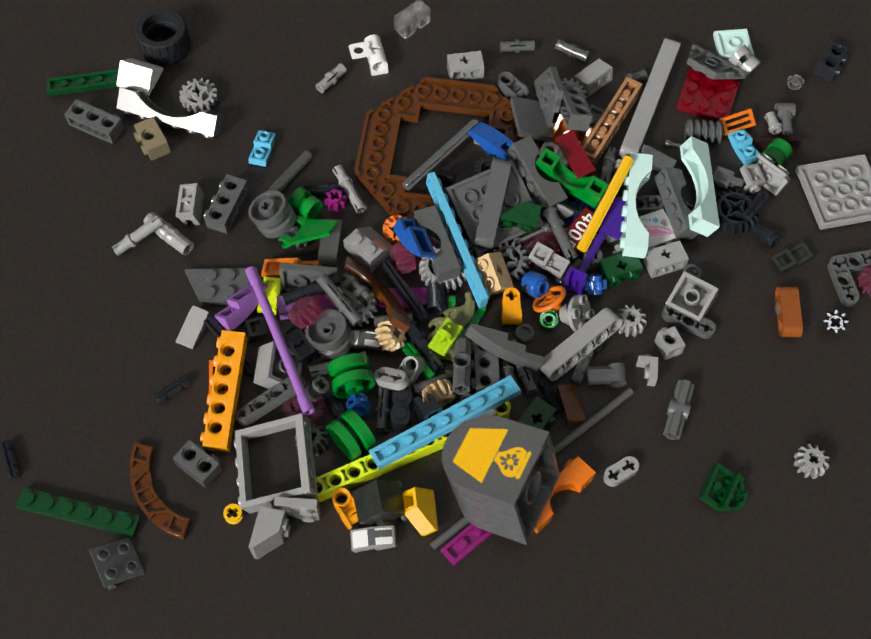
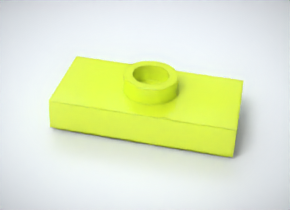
[257,276,282,315]

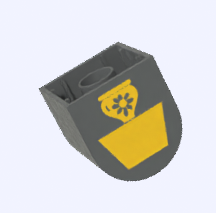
[442,415,560,545]

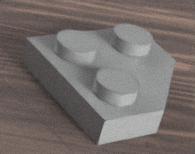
[274,497,321,522]

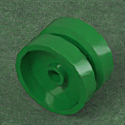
[327,353,375,398]
[326,409,376,461]

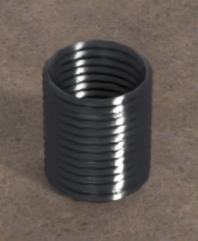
[426,284,447,314]

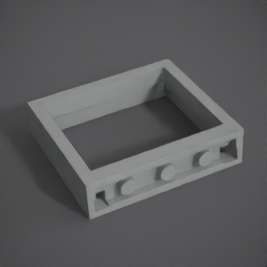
[234,413,318,513]

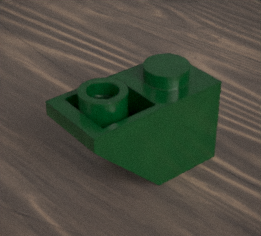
[498,201,542,232]

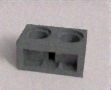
[173,440,223,488]

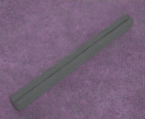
[402,119,479,191]

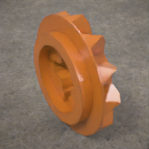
[382,215,405,245]

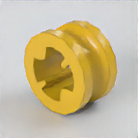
[223,504,243,525]

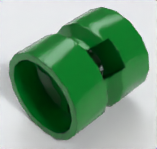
[760,138,792,167]
[288,187,323,219]

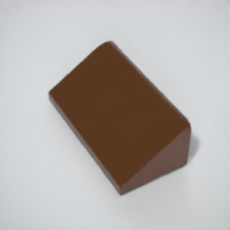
[556,385,586,426]

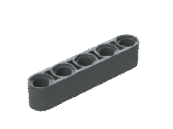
[473,157,512,249]

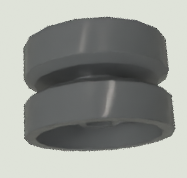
[248,190,296,238]
[305,309,355,360]

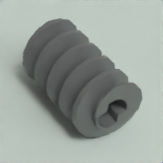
[684,119,723,144]

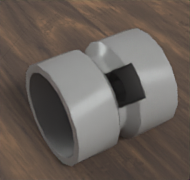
[728,45,761,75]

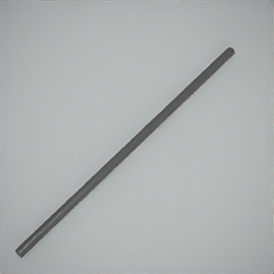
[430,388,634,550]

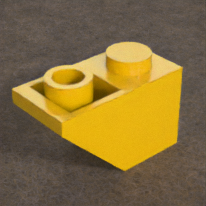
[402,487,438,536]

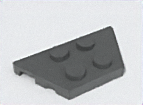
[686,43,748,79]
[533,67,564,128]
[185,268,258,306]

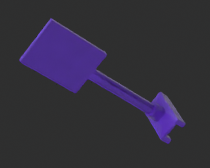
[564,196,637,295]

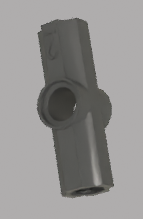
[452,338,472,395]
[663,379,695,440]

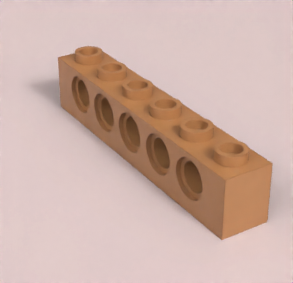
[582,77,642,168]

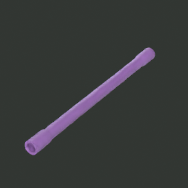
[245,266,315,416]

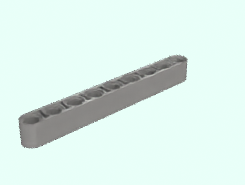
[619,38,681,157]

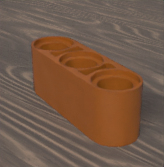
[775,286,803,338]

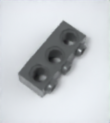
[560,85,593,131]
[64,99,125,144]
[204,174,249,234]
[471,341,500,394]

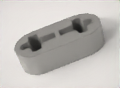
[374,367,409,390]
[603,456,639,487]

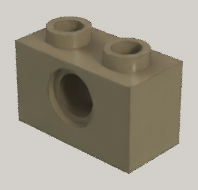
[133,117,171,161]

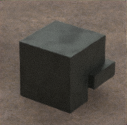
[352,480,405,526]

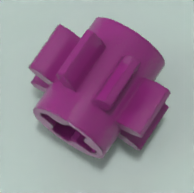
[324,189,347,212]

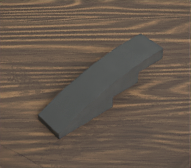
[465,323,544,372]

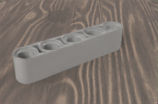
[539,308,623,381]

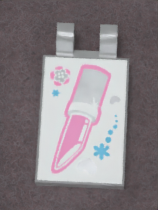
[605,208,680,255]

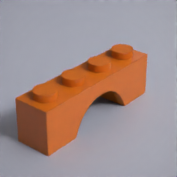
[534,456,596,534]

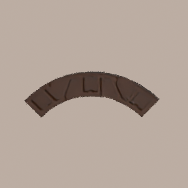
[343,256,410,332]
[130,442,191,540]

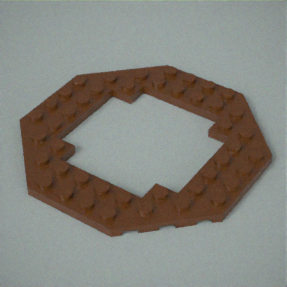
[354,77,540,235]

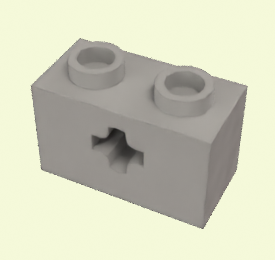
[447,51,484,81]
[643,241,689,278]

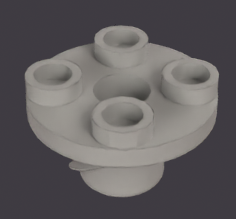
[559,295,595,332]

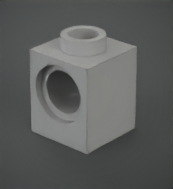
[654,326,686,360]

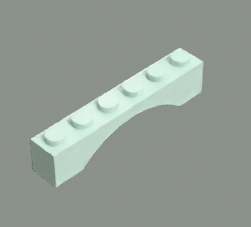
[680,136,720,237]
[620,152,653,258]

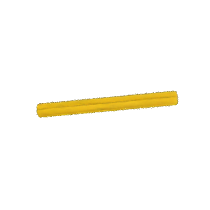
[577,156,634,253]

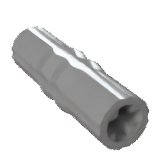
[143,212,194,256]

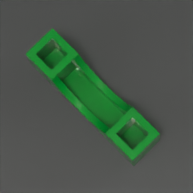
[535,148,609,208]

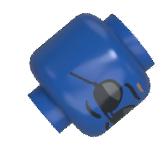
[521,271,549,298]

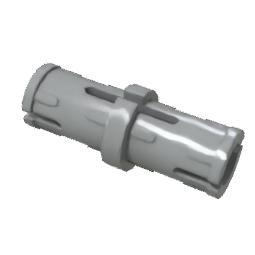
[315,63,347,93]

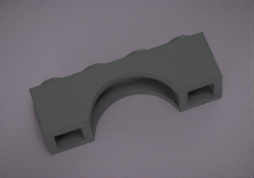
[507,135,568,211]
[654,167,699,240]
[414,205,462,283]

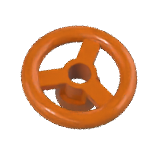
[532,286,566,313]

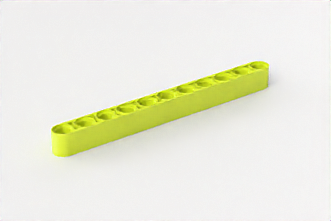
[311,401,511,502]

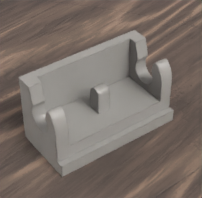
[574,59,613,97]
[175,183,205,225]

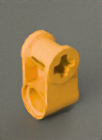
[502,287,522,325]
[332,488,358,530]

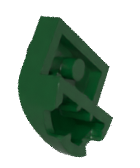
[698,463,748,512]

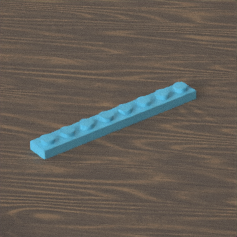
[426,172,490,308]
[369,375,521,470]

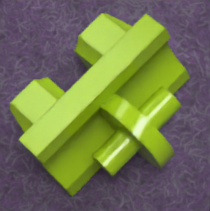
[428,318,464,357]

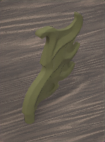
[426,292,475,362]

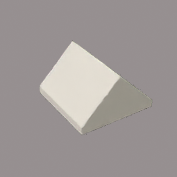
[116,58,164,96]

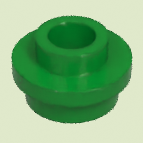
[540,310,559,328]

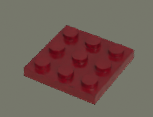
[676,66,740,123]

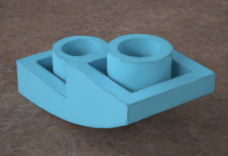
[728,128,760,165]
[248,130,276,167]

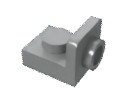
[740,164,766,194]
[636,354,658,386]

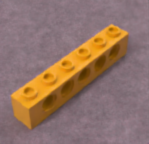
[200,330,248,453]

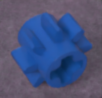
[584,274,607,295]
[346,392,371,417]

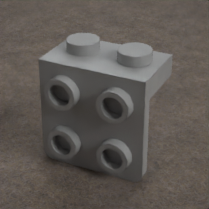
[756,153,791,196]

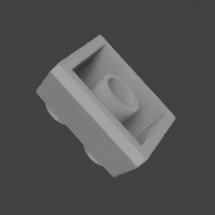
[343,227,397,273]
[665,271,719,322]
[253,341,303,390]
[249,506,291,559]

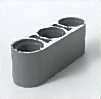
[318,218,343,268]

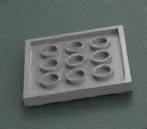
[796,154,871,230]

